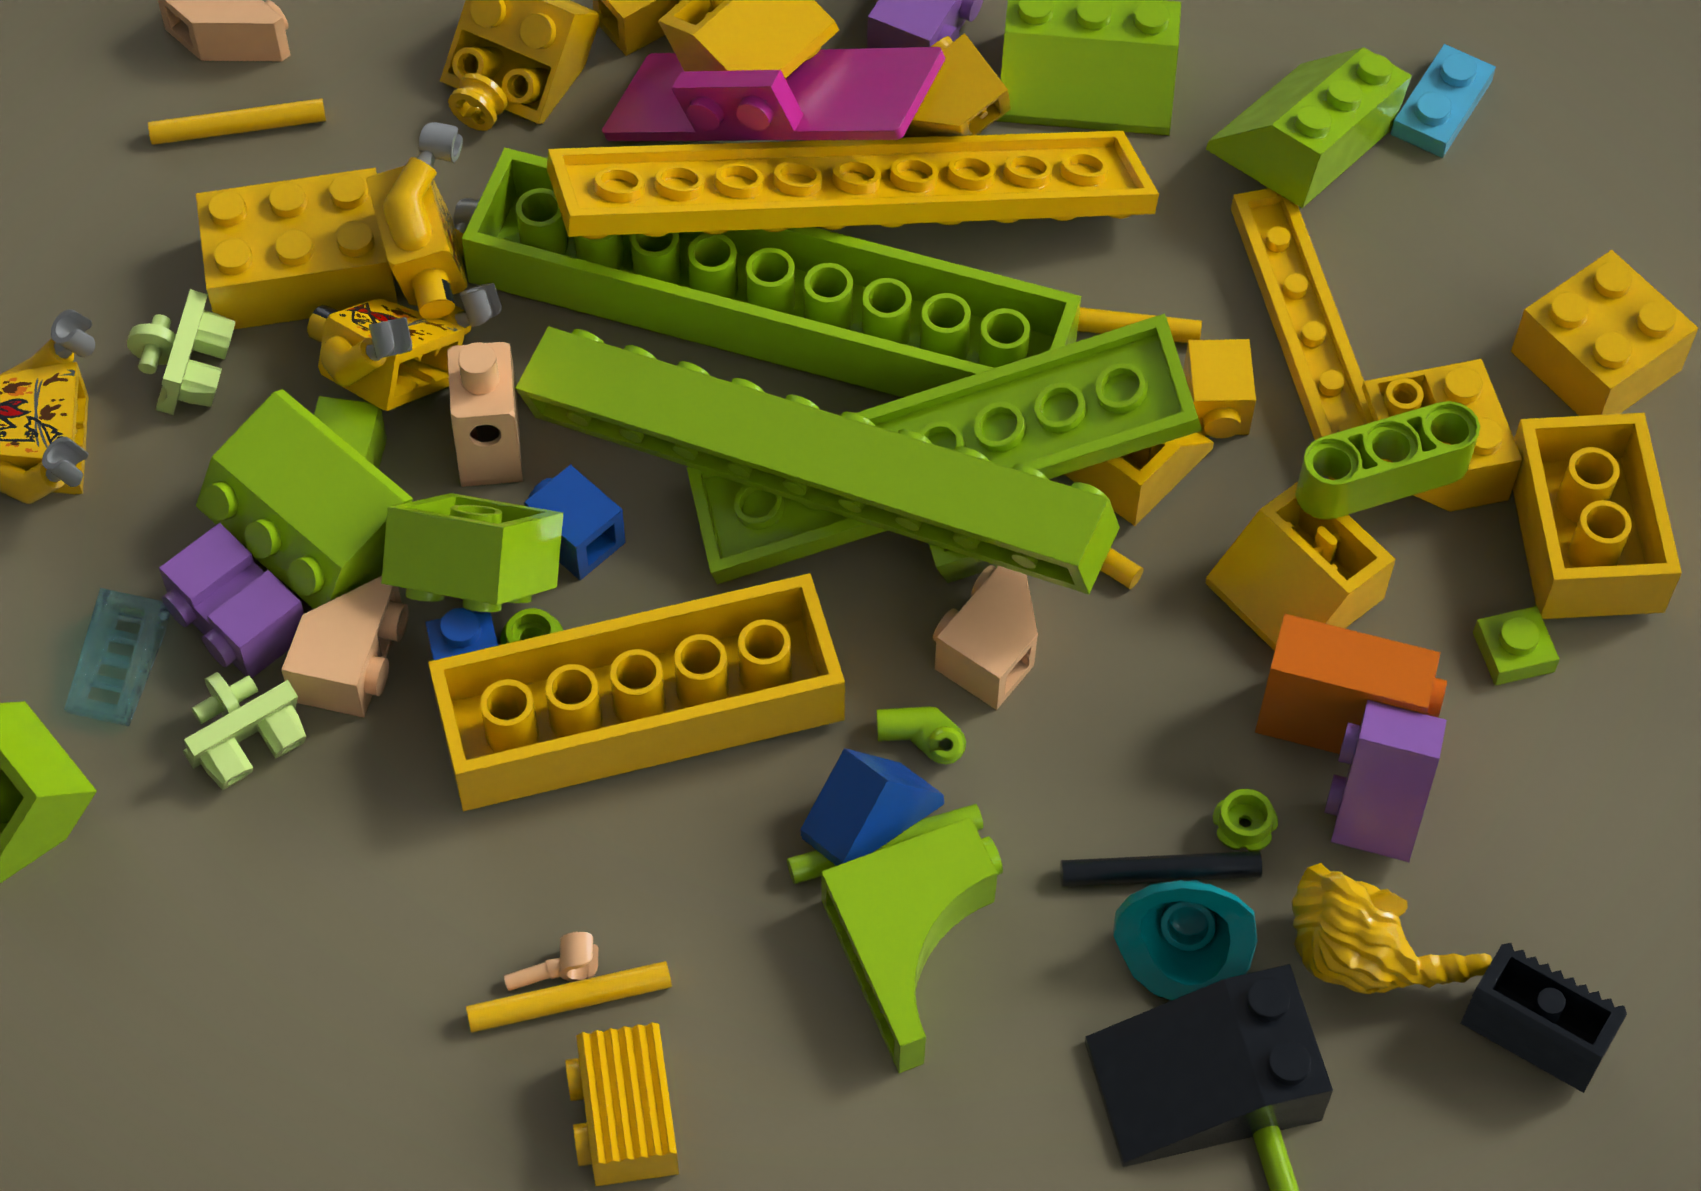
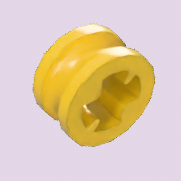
[448,73,508,131]

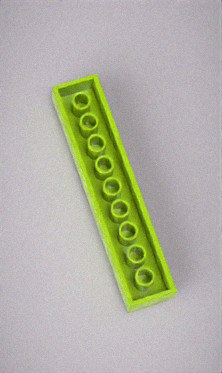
[462,147,1082,397]

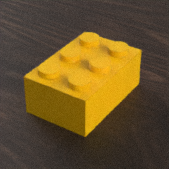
[196,167,398,330]
[1513,413,1682,619]

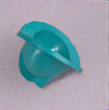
[1113,880,1258,1001]

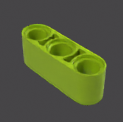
[1295,401,1480,520]

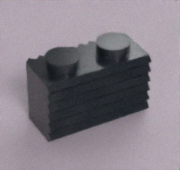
[1461,943,1627,1093]

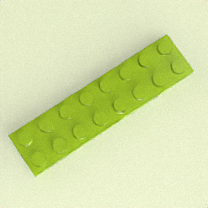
[686,313,1202,584]

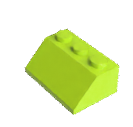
[997,0,1181,136]
[1206,47,1412,208]
[196,389,413,609]

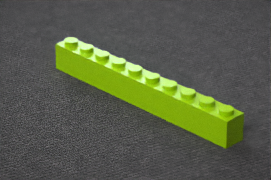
[515,326,1120,595]

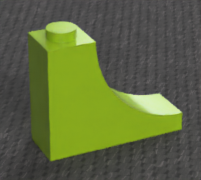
[821,817,1003,1073]

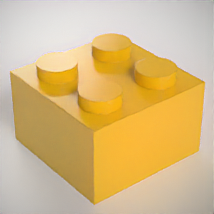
[1511,250,1698,416]

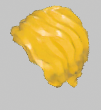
[1291,863,1492,994]

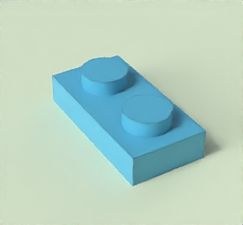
[1391,44,1496,158]

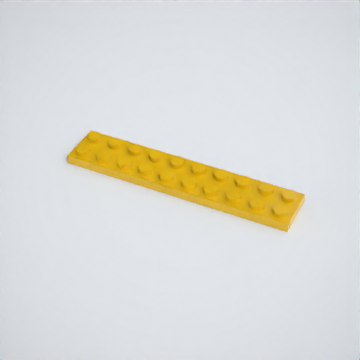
[547,131,1159,239]

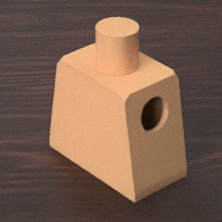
[447,342,523,487]

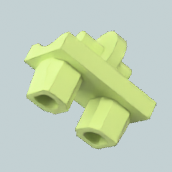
[127,289,236,415]
[183,672,306,790]

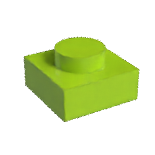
[1473,606,1560,686]

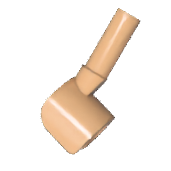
[504,932,599,991]

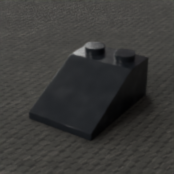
[1085,964,1333,1167]

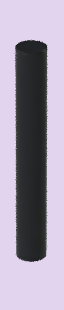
[1060,851,1262,887]

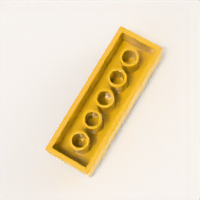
[428,573,845,812]

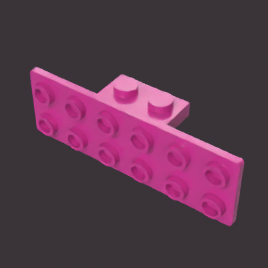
[602,47,946,141]

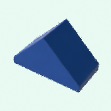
[800,748,945,866]

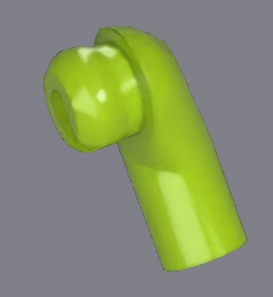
[876,706,966,765]

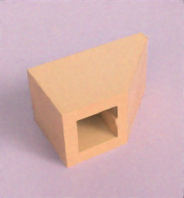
[158,0,291,62]
[933,565,1038,710]
[281,576,409,718]

